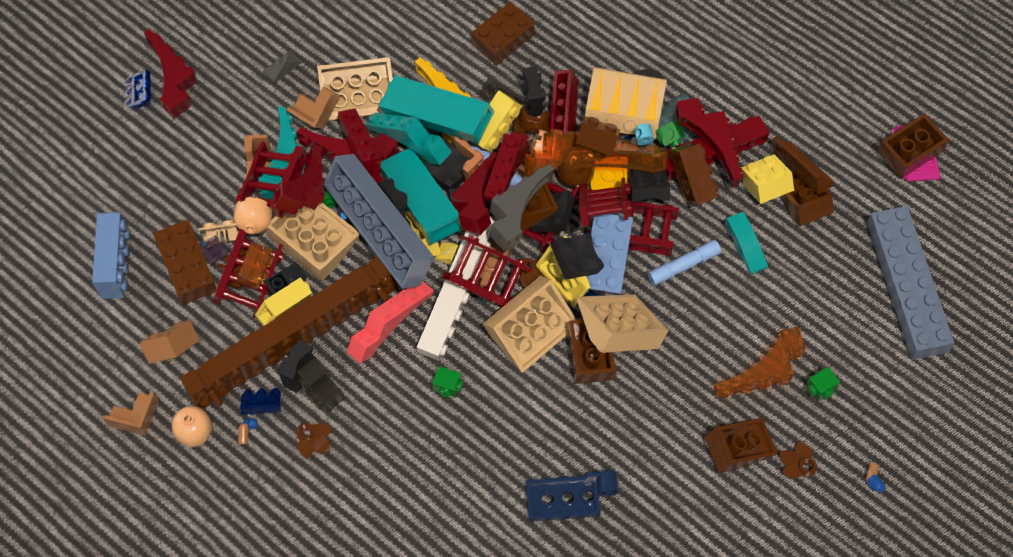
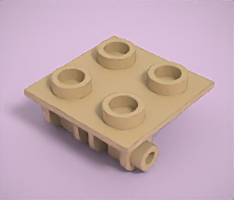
[199,220,239,244]

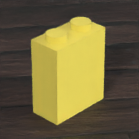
[255,278,312,326]

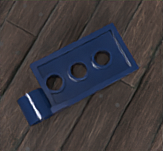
[526,470,619,522]

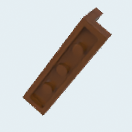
[773,136,834,194]

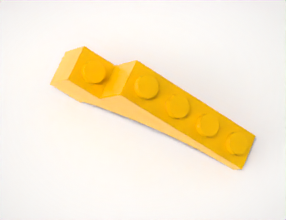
[415,58,471,147]

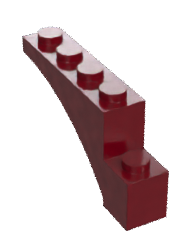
[144,29,197,119]
[675,98,743,187]
[338,108,383,184]
[297,127,399,162]
[483,132,530,201]
[274,144,325,215]
[451,152,498,235]

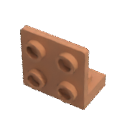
[453,137,484,181]

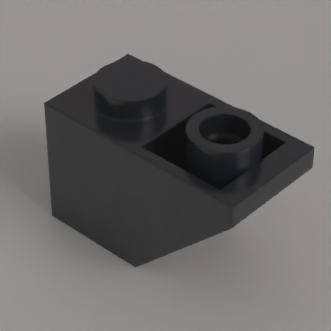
[263,262,307,295]

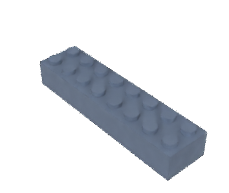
[324,154,435,289]
[867,206,955,360]

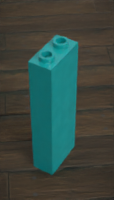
[379,75,494,144]
[380,148,462,245]

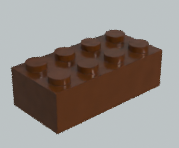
[153,219,217,305]

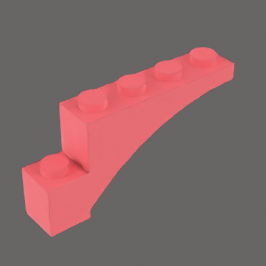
[347,282,434,364]

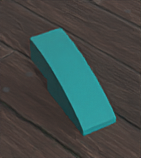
[725,211,768,275]

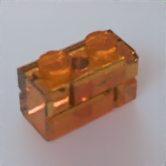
[237,242,274,289]

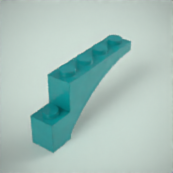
[258,106,305,199]
[365,112,452,165]

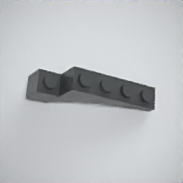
[490,164,554,252]

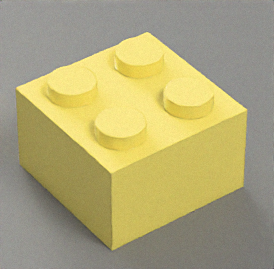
[741,155,794,204]

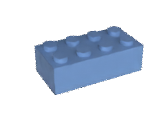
[92,212,131,299]
[587,214,633,295]

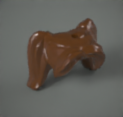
[513,108,551,134]

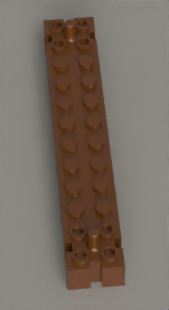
[179,256,397,408]

